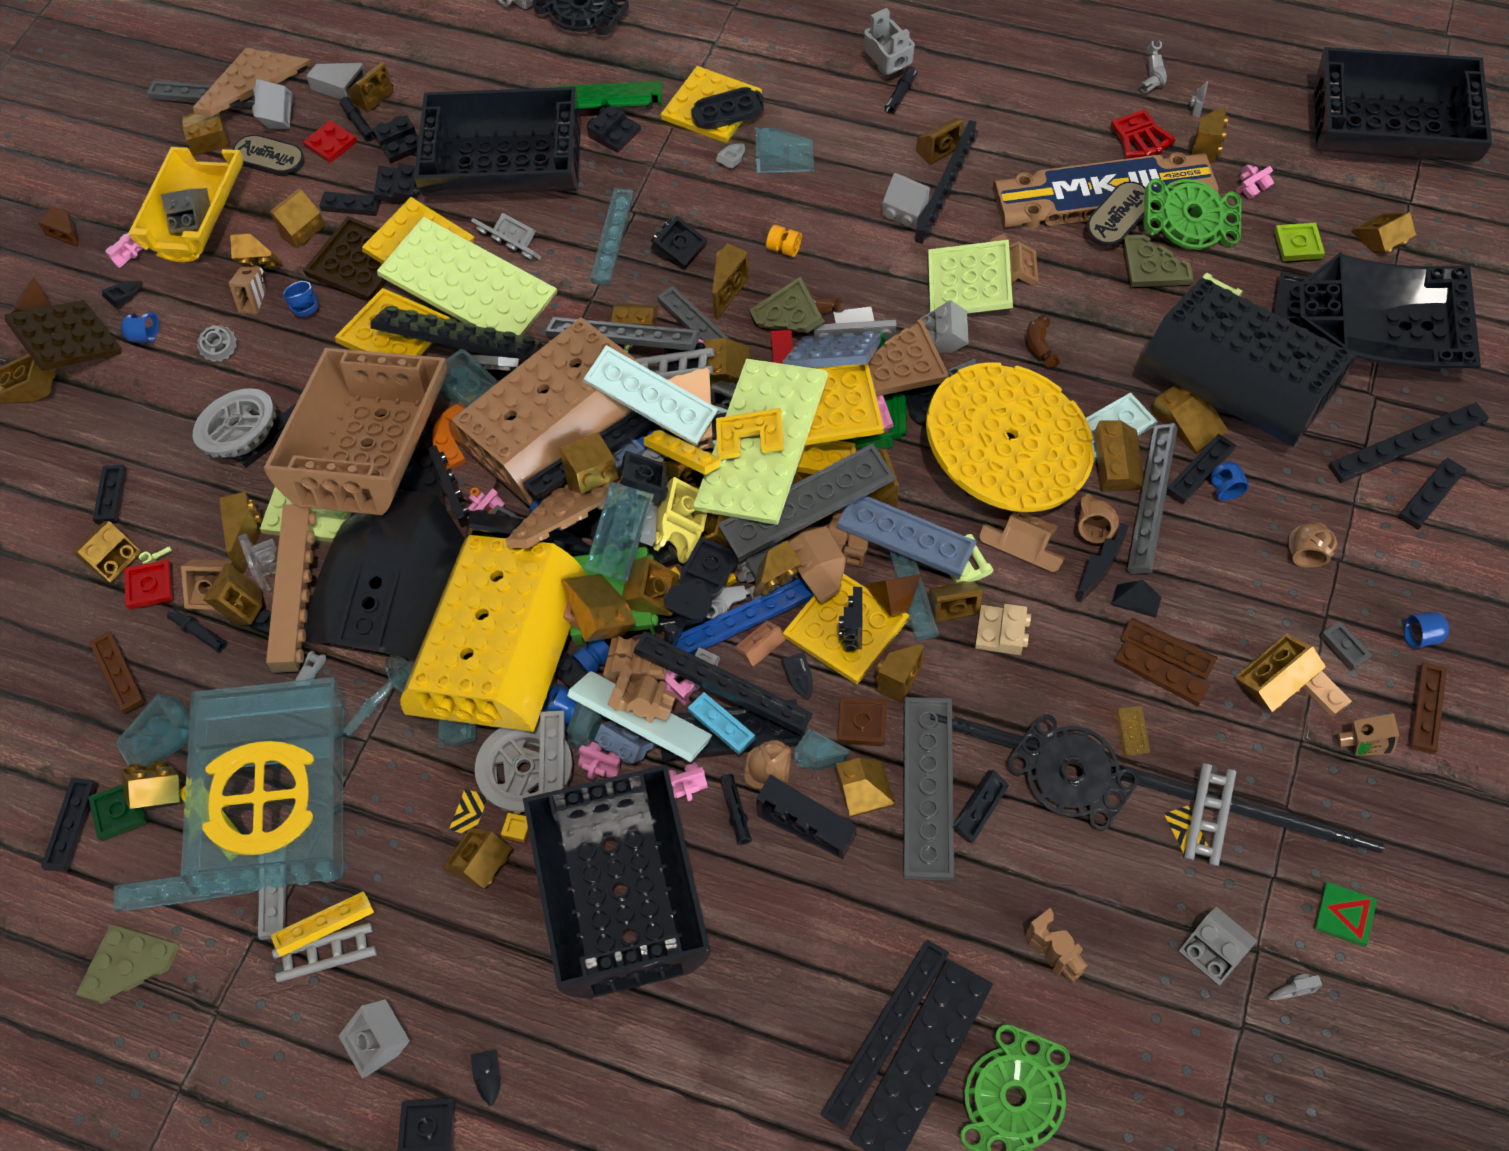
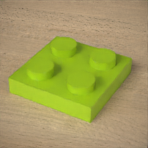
[1274,223,1325,261]

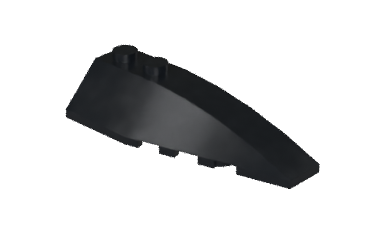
[466,510,601,557]

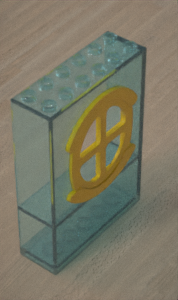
[181,677,343,897]

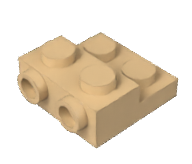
[975,604,1031,655]

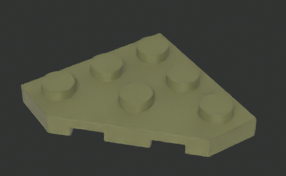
[1123,234,1193,287]
[750,277,825,333]
[76,924,180,1004]

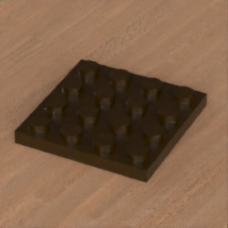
[303,216,387,301]
[5,300,121,371]

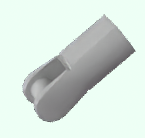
[293,651,326,692]

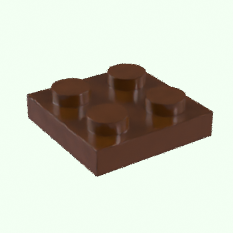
[838,697,887,746]

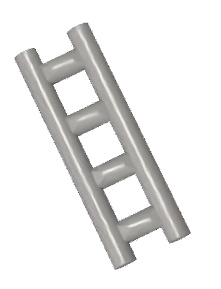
[636,347,715,379]
[1184,763,1236,867]
[272,922,377,983]

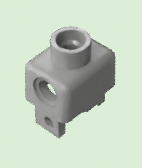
[864,8,915,75]

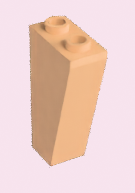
[667,368,713,450]

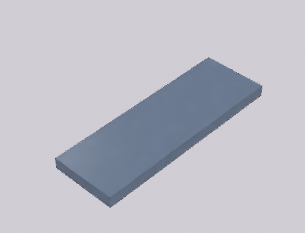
[836,496,977,579]

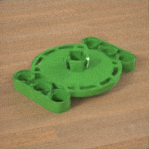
[1144,178,1241,250]
[960,1025,1070,1151]

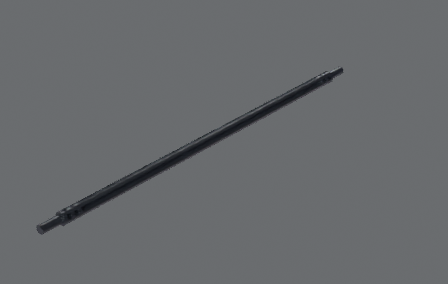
[930,713,1384,853]

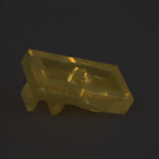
[1117,706,1150,757]

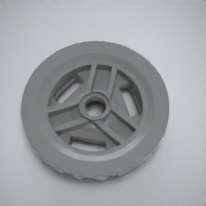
[192,388,276,457]
[475,722,573,814]

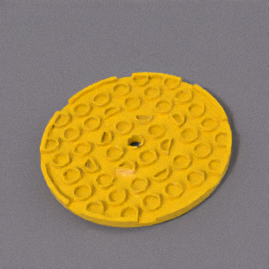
[926,363,1095,512]

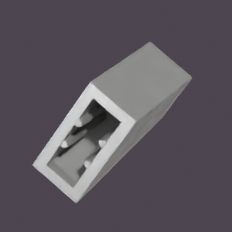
[306,63,366,100]

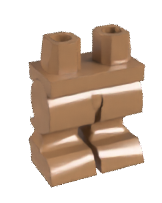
[829,507,870,568]
[603,636,667,684]
[607,663,676,723]
[1025,908,1088,983]

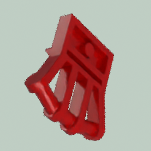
[1111,109,1175,159]

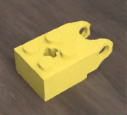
[653,477,707,564]

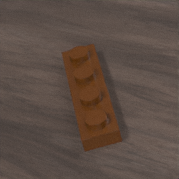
[1121,618,1218,679]
[89,631,145,714]
[1114,641,1210,707]
[1410,662,1447,754]

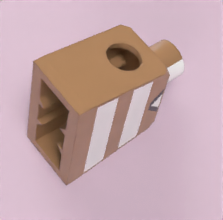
[229,266,266,314]

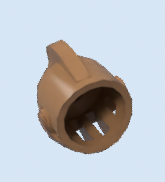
[1078,494,1119,543]
[1289,523,1338,568]
[744,740,792,789]

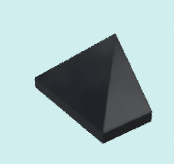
[1111,580,1161,618]

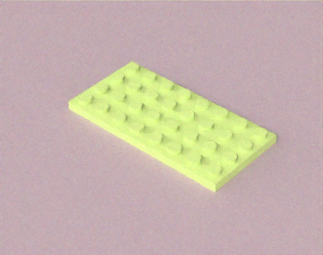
[377,217,557,336]
[693,359,828,525]

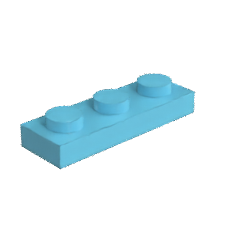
[688,692,755,755]

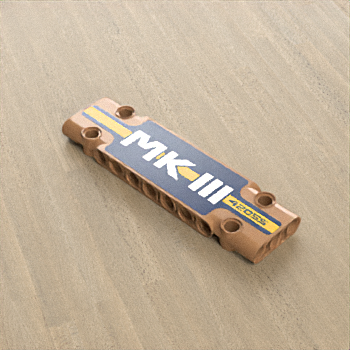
[993,152,1219,228]

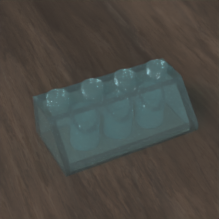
[585,482,653,582]

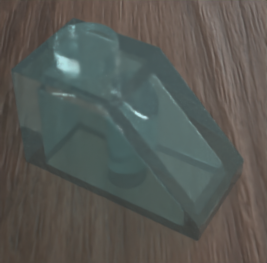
[567,702,602,750]
[794,728,850,771]

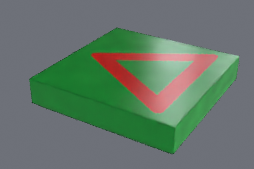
[1314,882,1377,947]

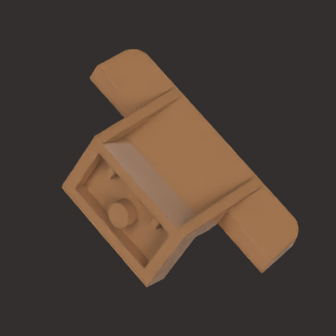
[990,234,1039,286]
[980,511,1065,573]

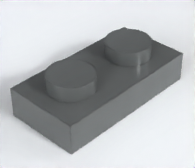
[1321,621,1372,670]

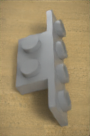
[471,213,541,260]

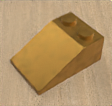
[183,111,230,156]
[712,243,749,319]
[0,354,56,403]
[1152,385,1228,454]
[219,492,262,574]
[561,574,636,642]

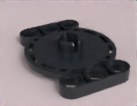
[532,0,629,35]
[1008,714,1139,831]

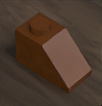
[38,206,79,247]

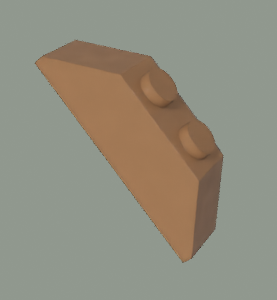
[785,526,846,604]

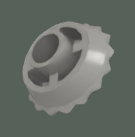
[197,325,237,362]

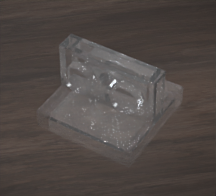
[238,533,278,593]

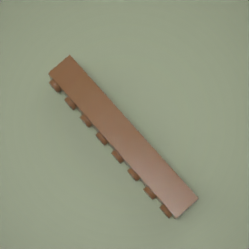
[266,504,317,672]

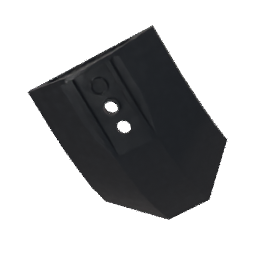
[1299,251,1481,368]
[304,489,465,662]

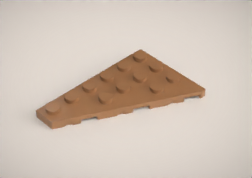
[193,48,311,117]
[868,319,949,396]
[506,480,636,548]

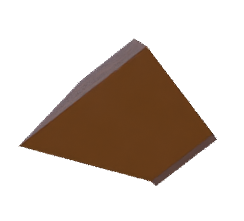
[10,277,51,313]
[866,574,921,616]

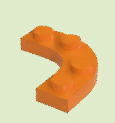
[433,396,477,470]

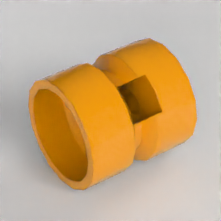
[766,224,802,257]

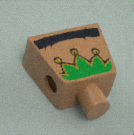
[1338,714,1400,756]

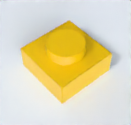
[501,813,529,843]

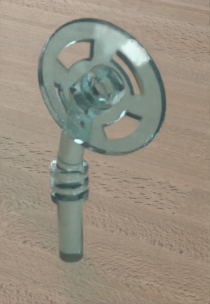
[342,655,413,737]

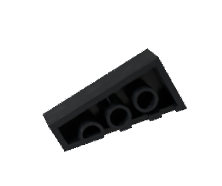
[756,774,857,859]

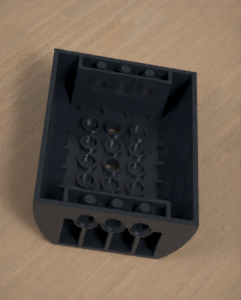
[1313,47,1492,162]
[414,87,581,196]
[1140,277,1355,447]
[523,764,710,999]

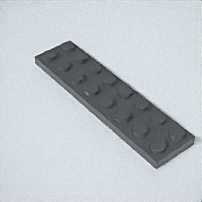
[718,443,895,562]
[904,697,954,881]

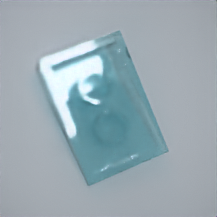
[756,128,814,173]
[440,349,498,408]
[115,694,199,766]

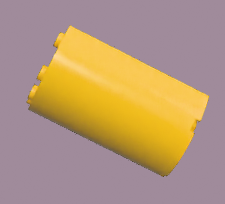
[128,147,243,262]

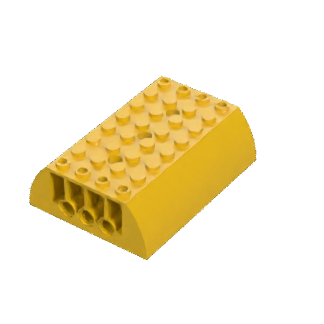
[400,535,587,732]

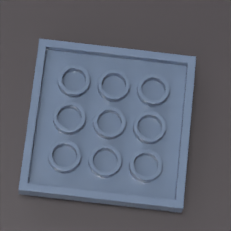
[783,331,882,368]

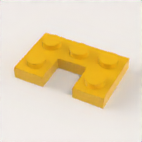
[716,408,784,460]

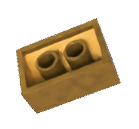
[1093,420,1144,491]
[1234,633,1326,712]

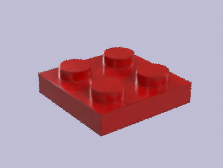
[303,120,357,164]
[124,559,173,610]

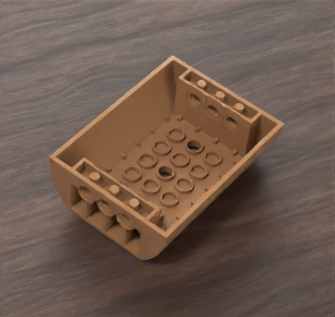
[449,317,638,506]
[264,348,447,515]

